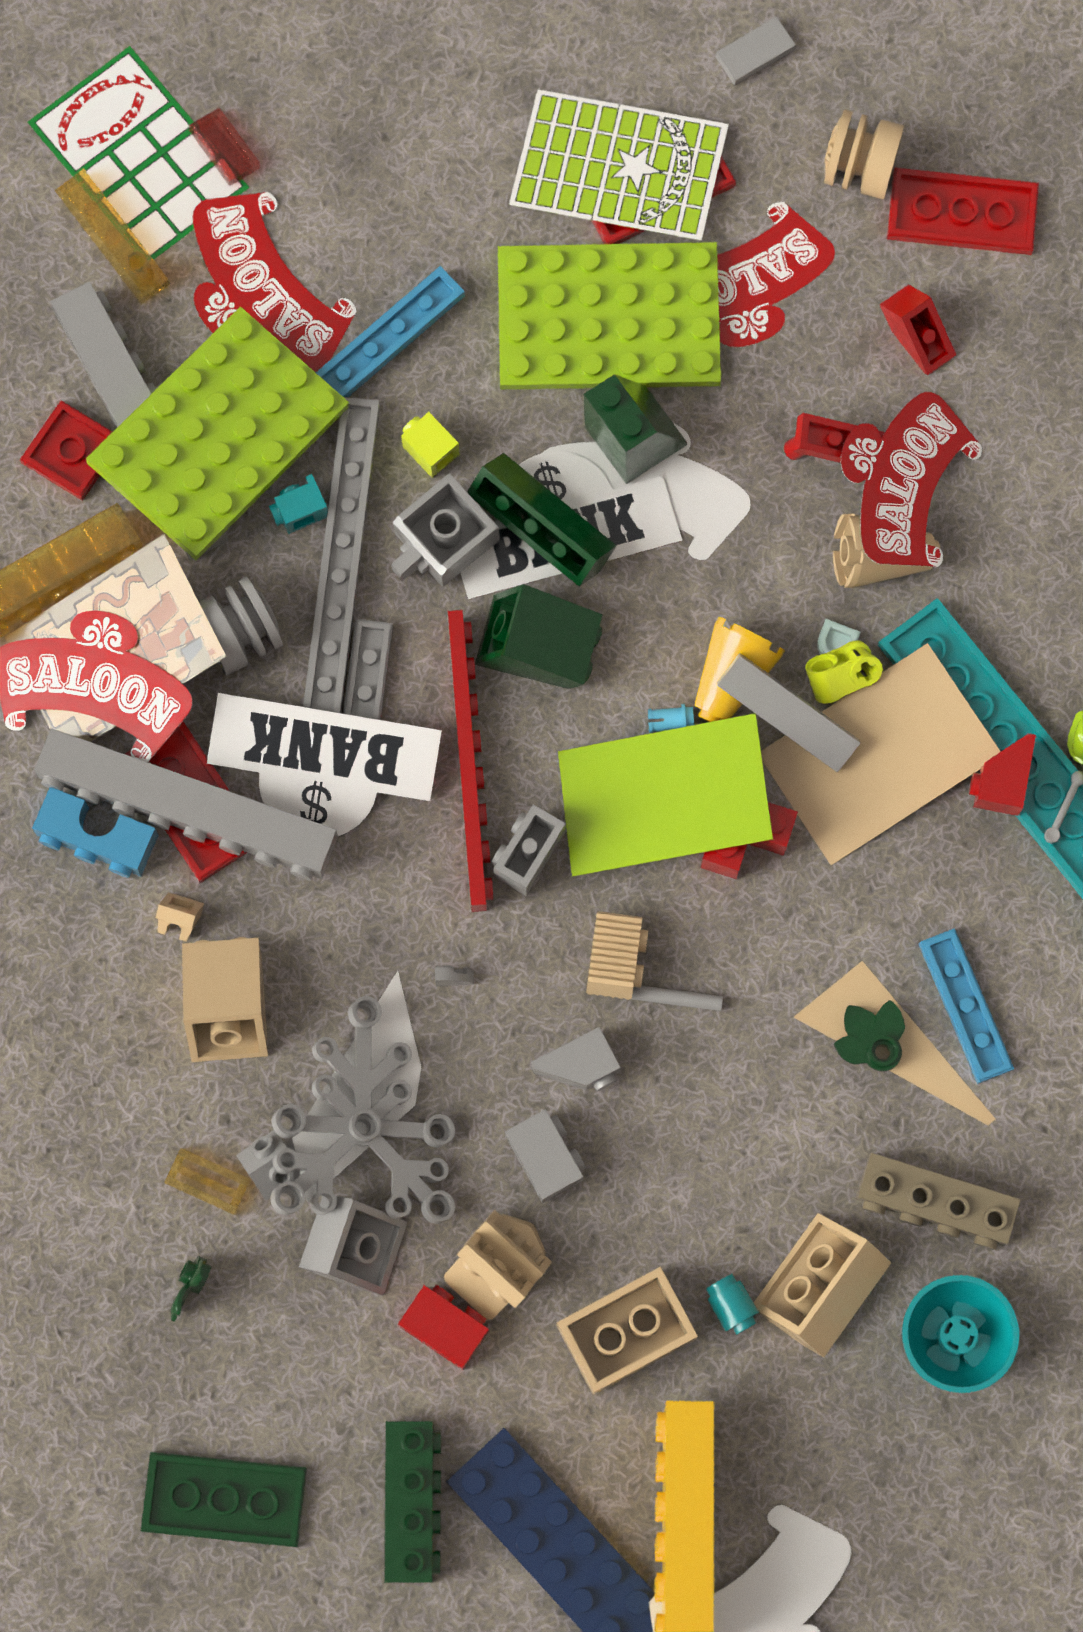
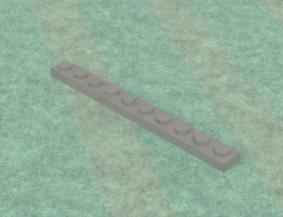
[303,397,380,714]

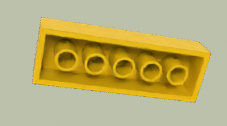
[654,1401,714,1632]

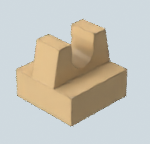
[156,892,204,942]

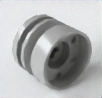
[199,577,283,676]

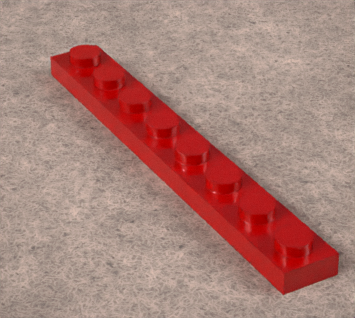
[448,610,493,912]

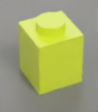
[401,412,460,478]

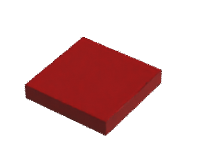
[20,400,112,501]

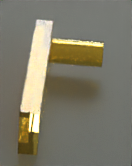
[55,169,171,305]

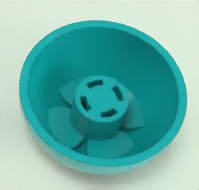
[902,1275,1019,1393]

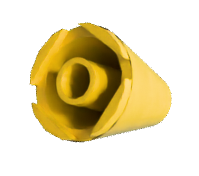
[694,617,785,722]

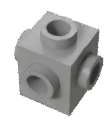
[236,1130,300,1200]

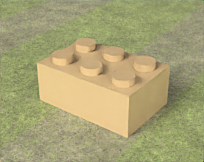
[556,1267,698,1395]

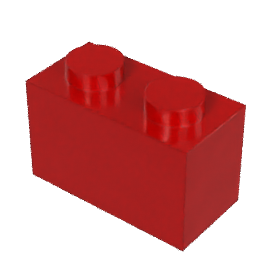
[398,1284,489,1370]

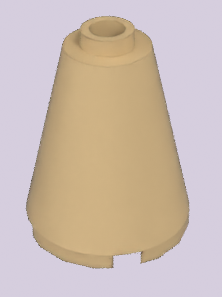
[833,513,940,588]

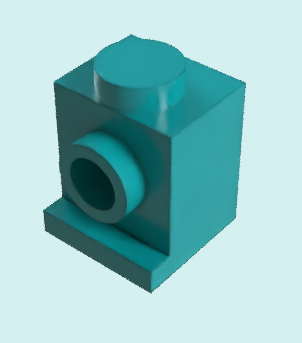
[268,474,328,534]

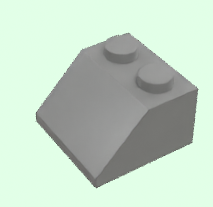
[299,1195,408,1296]

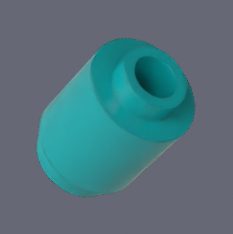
[706,1274,759,1335]

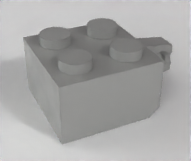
[391,473,499,587]

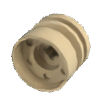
[824,109,904,200]

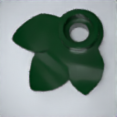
[834,1000,905,1072]
[170,1256,211,1322]

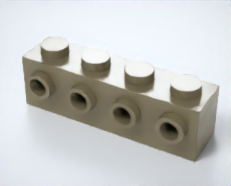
[855,1153,1021,1250]

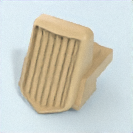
[444,1210,552,1320]

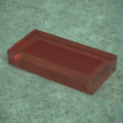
[189,108,260,186]

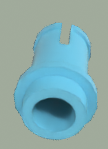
[648,703,694,733]

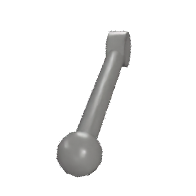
[1044,771,1083,844]

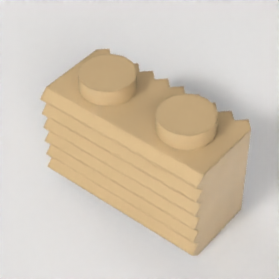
[586,911,648,1000]

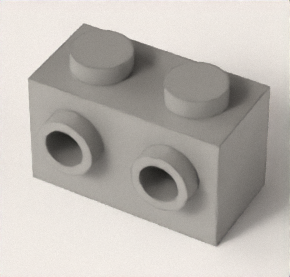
[491,804,566,896]
[505,1109,586,1204]

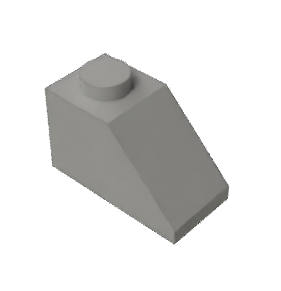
[531,1027,621,1091]

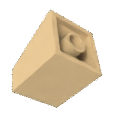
[182,937,268,1062]

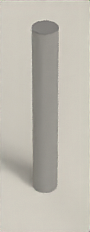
[609,985,723,1011]

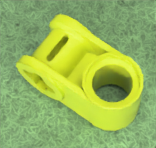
[805,640,883,704]

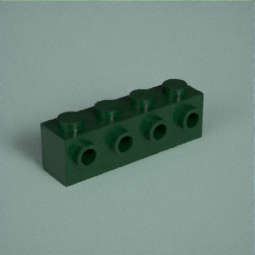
[467,453,617,587]
[384,1421,441,1583]

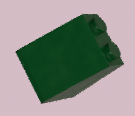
[583,374,687,484]
[475,584,603,689]

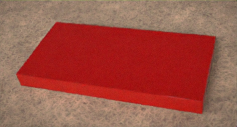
[886,167,1039,255]
[125,721,247,883]

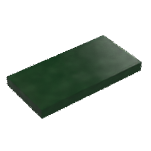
[140,1452,307,1548]

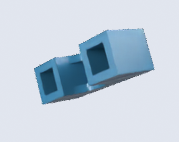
[32,787,159,878]

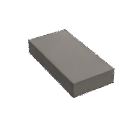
[715,16,796,86]

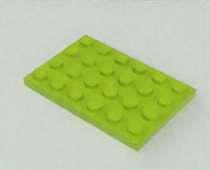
[498,242,721,390]
[86,307,349,561]

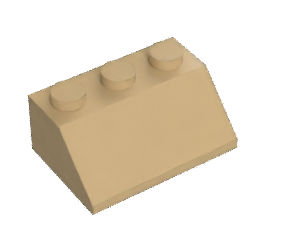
[754,1213,891,1358]

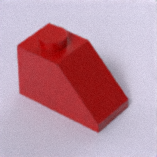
[879,284,956,376]
[969,733,1036,816]

